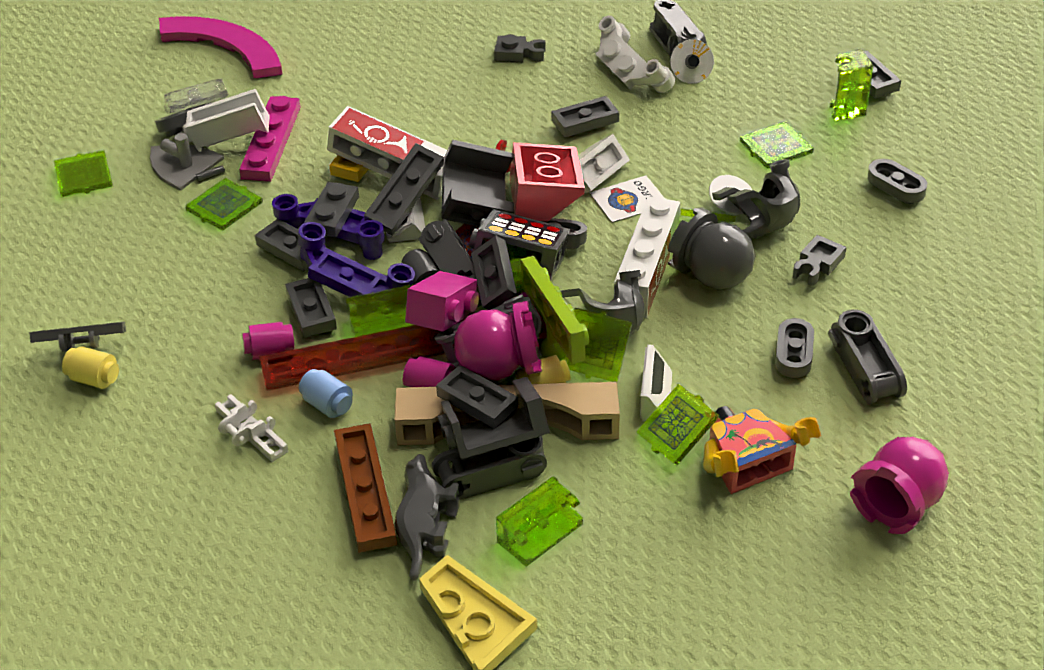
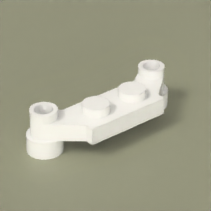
[596,16,675,93]

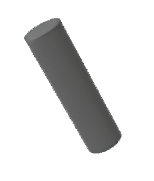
[196,165,225,182]

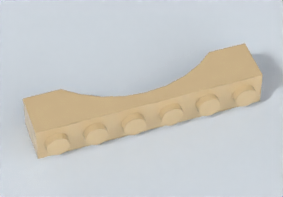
[395,382,620,445]

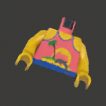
[703,406,821,494]

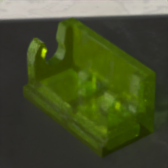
[829,48,873,121]
[345,285,414,337]
[496,476,583,567]

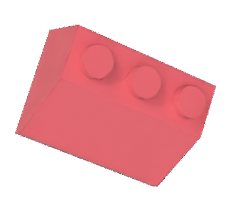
[510,142,585,222]

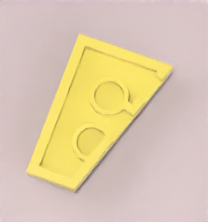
[419,555,537,670]

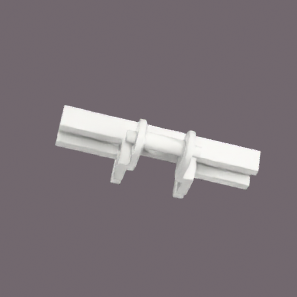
[215,394,288,462]

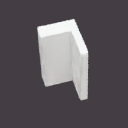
[578,134,630,194]

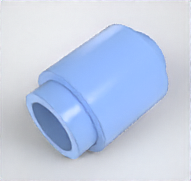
[299,369,353,418]

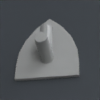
[150,133,224,191]

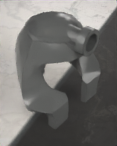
[712,159,801,240]
[561,270,645,344]

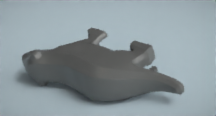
[394,454,460,581]

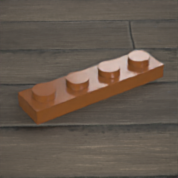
[334,423,397,553]

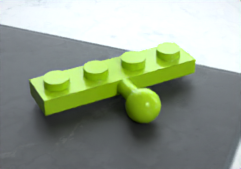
[520,256,589,364]

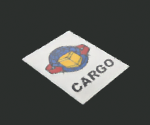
[589,175,664,222]

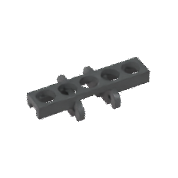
[29,321,126,352]

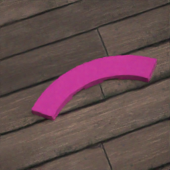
[159,16,283,79]

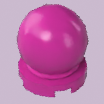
[454,301,542,381]
[850,437,949,534]

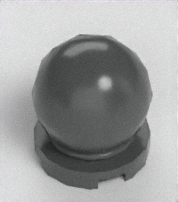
[668,207,756,290]

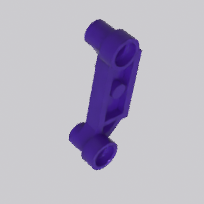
[272,194,384,260]
[298,222,415,305]

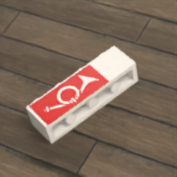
[327,106,447,200]
[614,196,680,318]

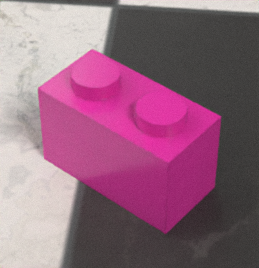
[405,271,479,331]

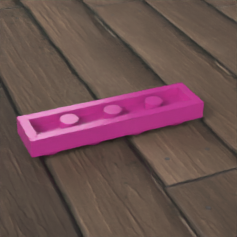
[239,96,301,182]

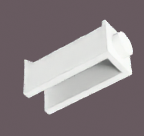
[183,89,269,152]

